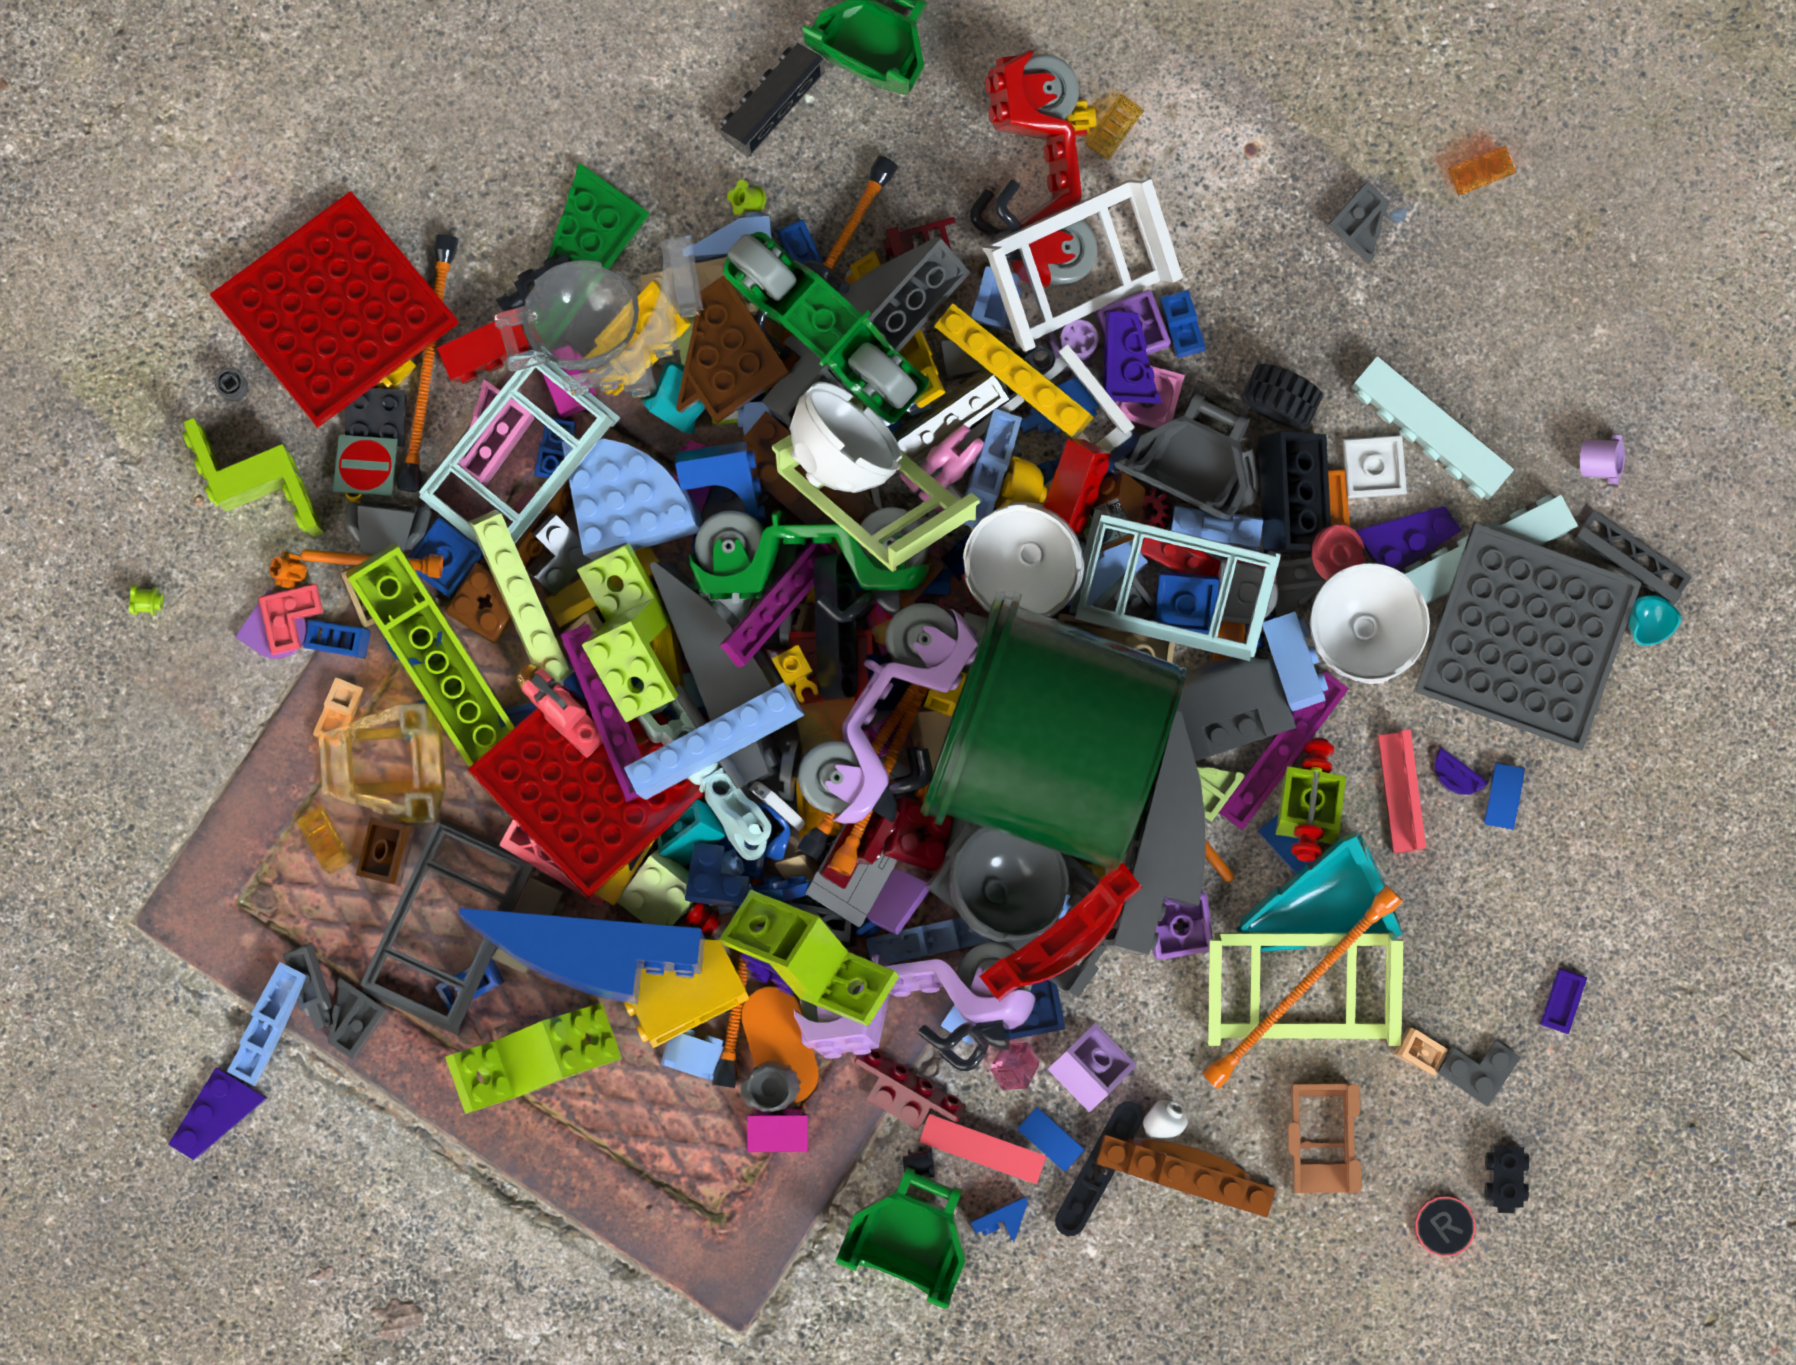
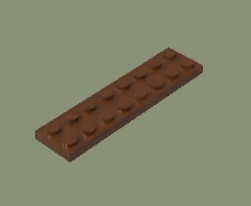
[740,411,946,608]

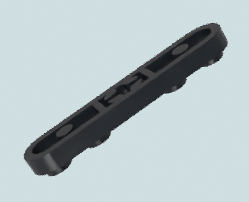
[1055,1101,1144,1237]

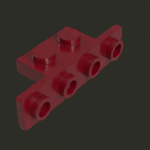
[820,793,900,889]
[854,1049,966,1130]

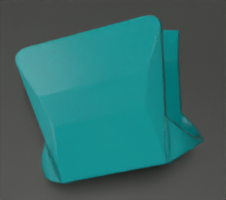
[641,361,705,434]

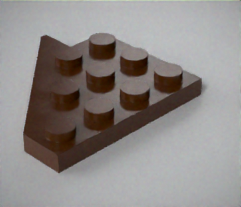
[676,275,790,424]

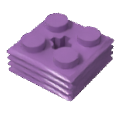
[1096,290,1171,355]
[1152,890,1213,960]

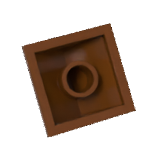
[356,818,415,887]

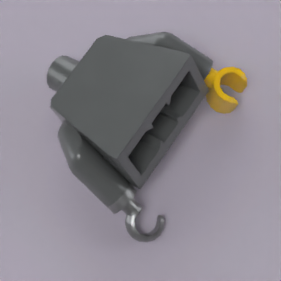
[345,493,432,555]

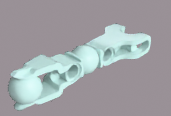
[635,680,771,860]

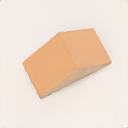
[1393,1028,1448,1076]

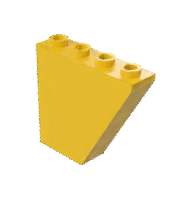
[623,940,749,1048]

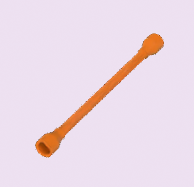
[829,687,929,876]
[1202,885,1403,1089]

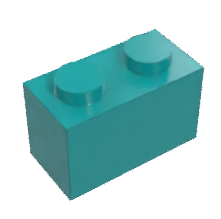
[657,799,726,866]

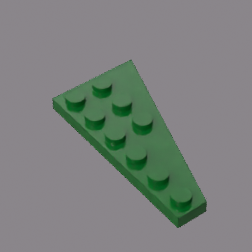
[527,163,650,356]

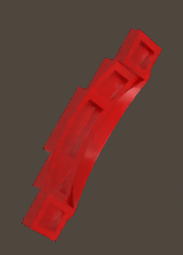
[979,862,1143,1002]

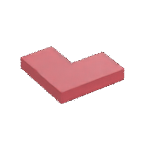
[258,583,324,655]

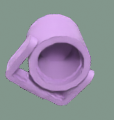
[1046,320,1099,373]
[1580,435,1625,485]

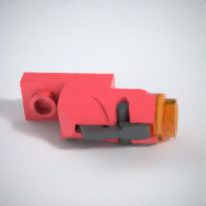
[516,663,603,758]

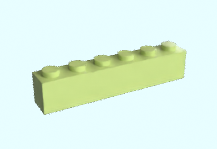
[469,509,571,682]

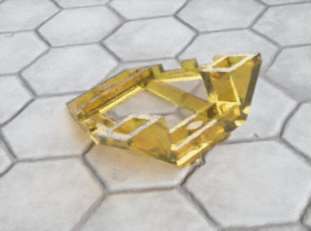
[318,704,446,823]

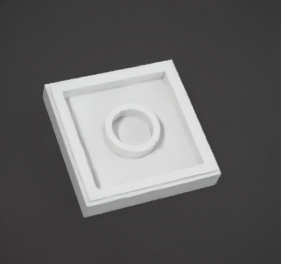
[1342,435,1407,499]

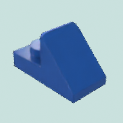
[971,1197,1028,1243]

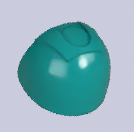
[1628,596,1681,646]

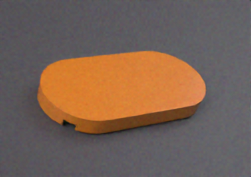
[742,987,819,1104]

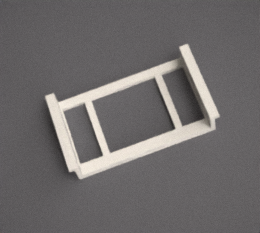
[981,179,1183,352]
[920,344,1135,530]

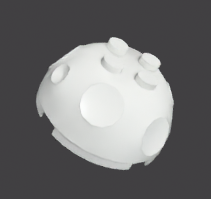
[790,382,902,493]
[963,502,1084,617]
[1310,563,1430,684]

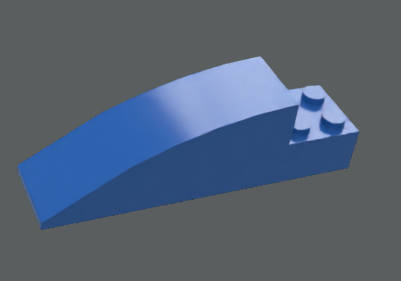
[459,908,705,1004]

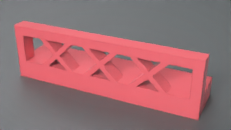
[1377,729,1426,853]
[499,820,606,906]

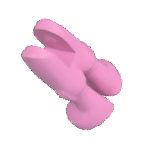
[899,425,984,513]

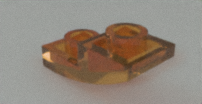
[1448,146,1517,196]

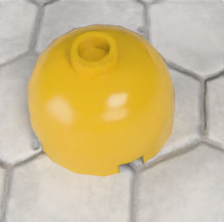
[995,456,1048,509]

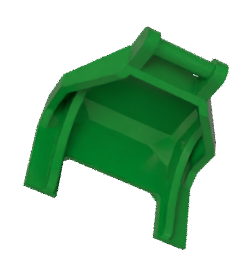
[802,0,927,95]
[835,1166,966,1309]

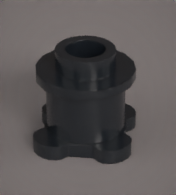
[902,1147,935,1178]

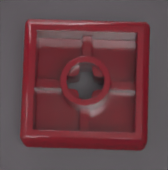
[883,797,954,871]

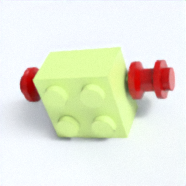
[617,850,721,936]

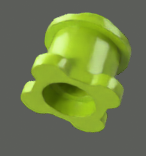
[727,179,766,215]
[129,584,164,616]

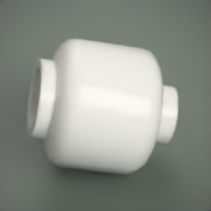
[1143,1100,1188,1143]

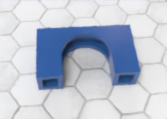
[675,441,767,555]

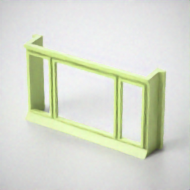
[772,395,980,572]
[1208,932,1403,1046]

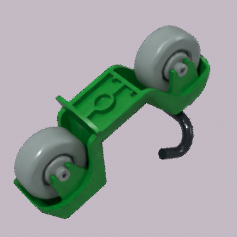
[723,232,930,424]
[689,507,931,623]

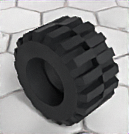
[1241,364,1323,429]

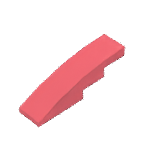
[919,1114,1047,1185]

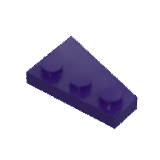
[1103,311,1162,404]
[1356,506,1461,572]
[168,1067,268,1160]

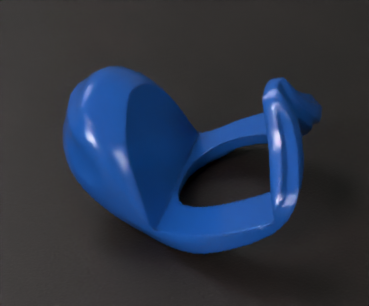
[758,804,790,860]

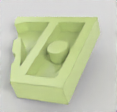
[1197,766,1245,822]

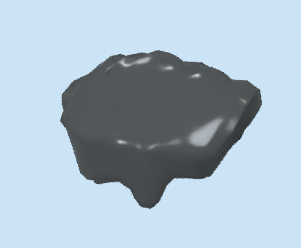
[741,1061,802,1112]

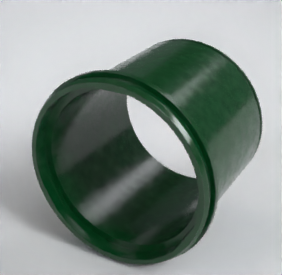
[920,591,1187,870]

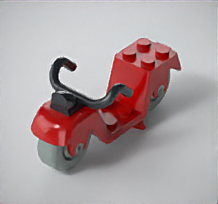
[970,49,1097,288]

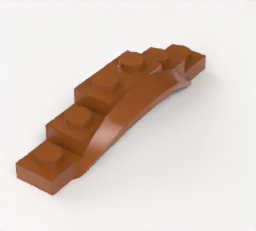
[1096,1135,1276,1218]

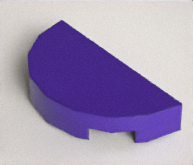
[1434,747,1488,795]

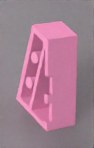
[458,379,535,487]

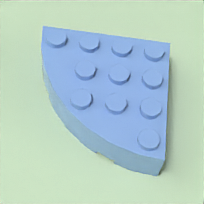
[562,439,703,560]

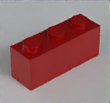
[437,311,537,384]
[1043,439,1112,536]

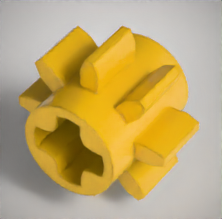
[1065,99,1096,135]

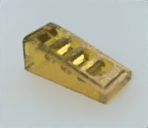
[1086,94,1145,160]
[297,806,354,874]

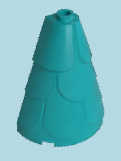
[1236,830,1403,952]

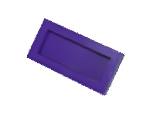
[1539,968,1587,1034]

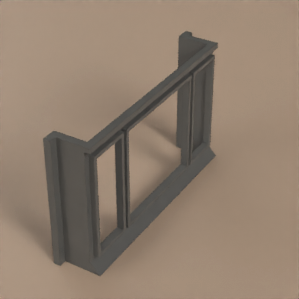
[360,818,536,1036]

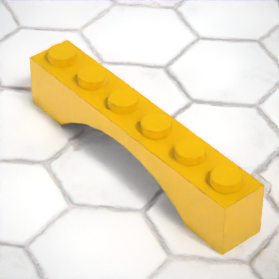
[934,303,1093,439]

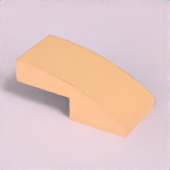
[313,677,363,747]

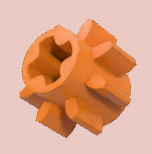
[269,551,307,589]

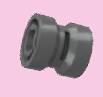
[215,368,248,402]

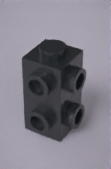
[1484,1146,1529,1213]

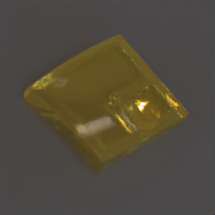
[797,697,855,757]

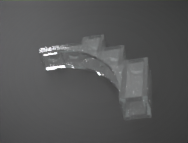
[562,235,704,398]

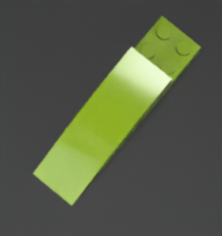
[346,541,515,767]

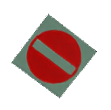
[333,435,398,496]

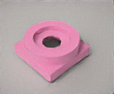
[1116,366,1185,429]

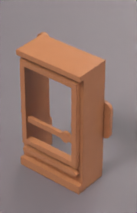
[1288,1084,1362,1193]

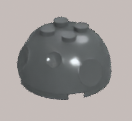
[950,827,1069,943]

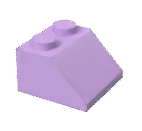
[1048,1022,1137,1112]

